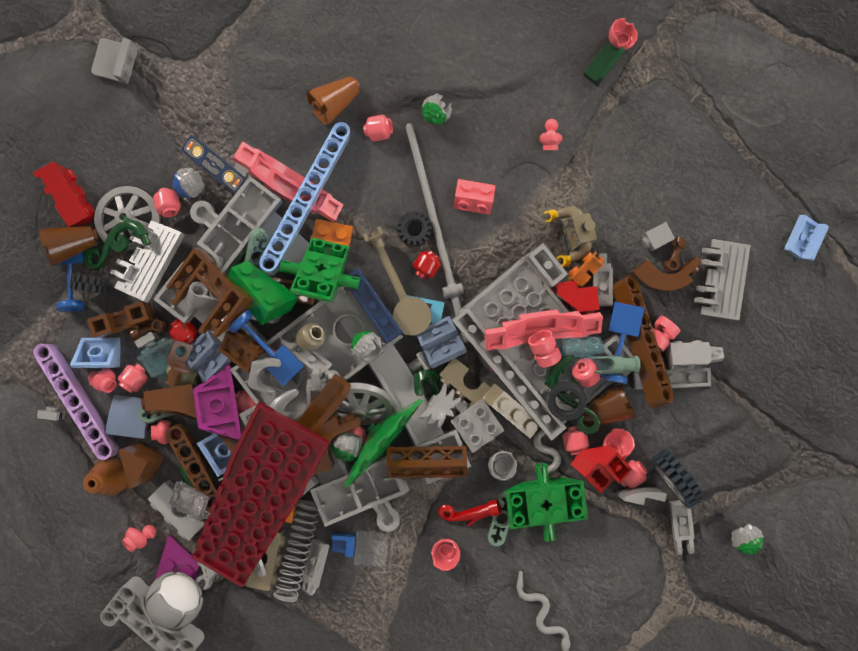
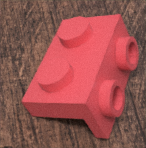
[453,179,495,215]

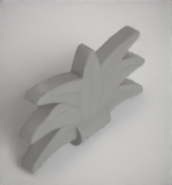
[418,383,461,429]

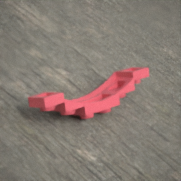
[232,142,343,222]
[485,309,603,351]

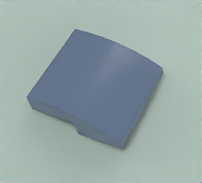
[416,316,467,369]
[183,330,232,384]
[105,395,152,439]

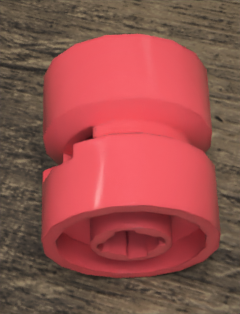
[653,316,680,352]
[528,330,562,368]

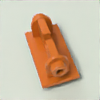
[568,251,605,288]

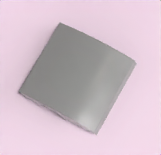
[616,486,667,505]

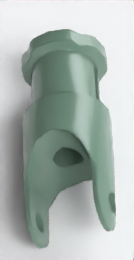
[593,356,640,374]

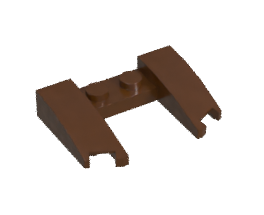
[166,248,254,337]

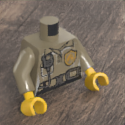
[544,206,597,267]

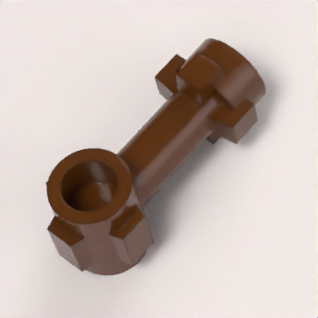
[663,237,686,273]
[130,318,168,341]

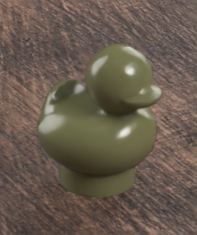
[166,365,199,387]

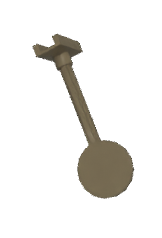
[363,226,431,335]

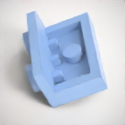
[784,215,829,261]

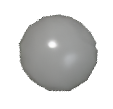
[488,451,517,481]

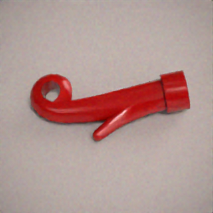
[438,499,502,526]

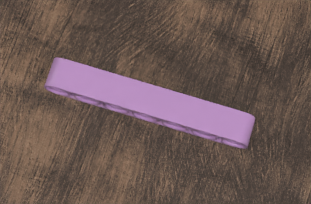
[34,344,119,460]

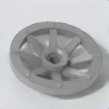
[94,186,161,251]
[332,383,393,425]

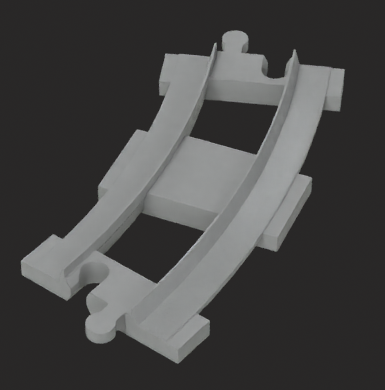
[153,176,471,532]

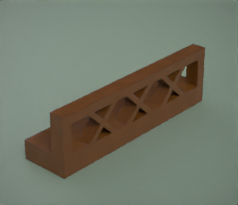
[296,374,351,433]
[386,446,467,478]

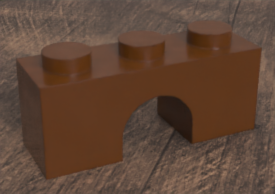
[87,301,155,338]

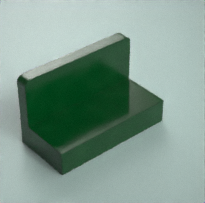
[583,43,625,86]

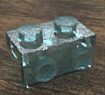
[137,337,184,378]
[559,337,605,360]

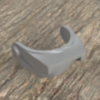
[248,358,282,395]

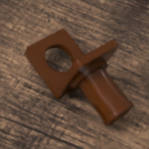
[165,340,193,387]

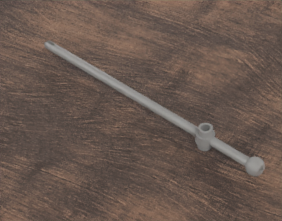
[406,123,469,343]

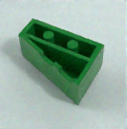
[228,261,298,325]

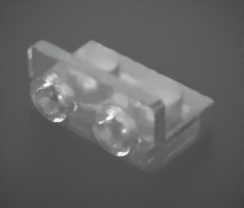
[169,481,210,521]

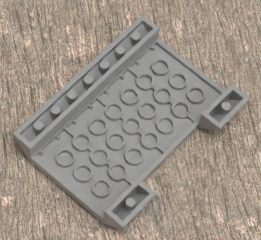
[452,243,633,441]

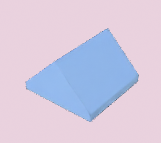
[70,338,120,368]
[197,434,232,477]

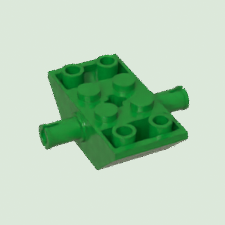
[279,238,361,303]
[505,463,588,542]

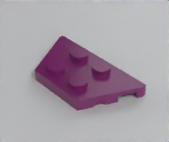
[193,365,242,440]
[154,534,200,582]

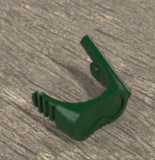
[414,370,441,397]

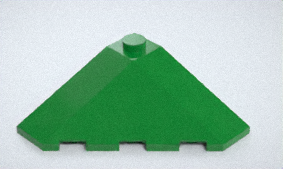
[344,399,423,488]

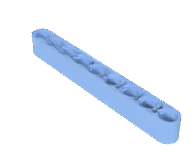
[259,122,350,276]

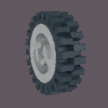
[650,448,705,509]

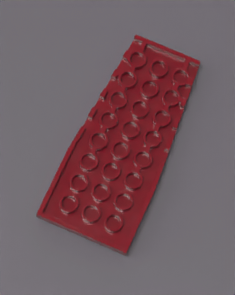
[191,402,331,587]

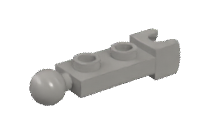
[279,332,341,382]

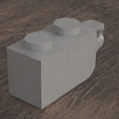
[666,340,724,372]

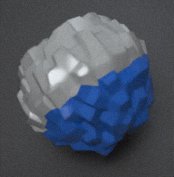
[172,168,205,198]

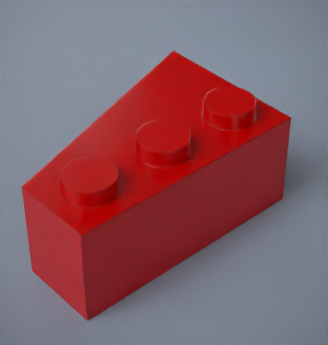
[32,161,95,227]

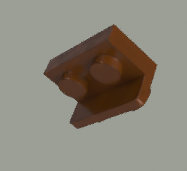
[219,329,266,373]

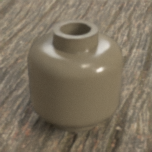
[296,323,325,351]

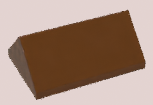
[119,442,166,489]

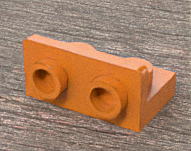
[310,219,354,246]

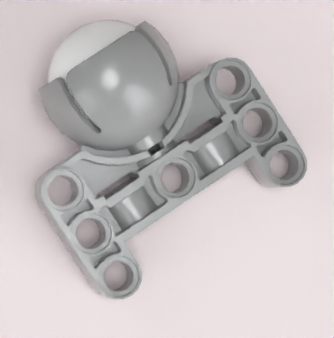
[100,572,204,651]

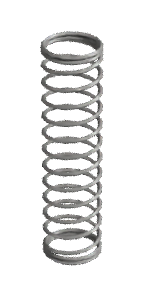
[273,500,320,602]

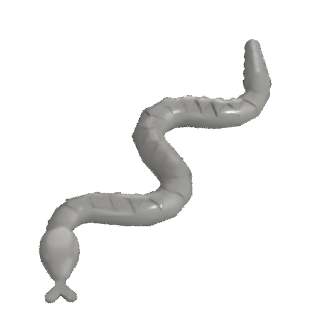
[533,429,561,476]
[516,571,571,651]

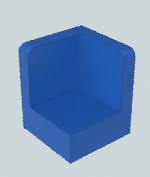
[331,532,356,557]

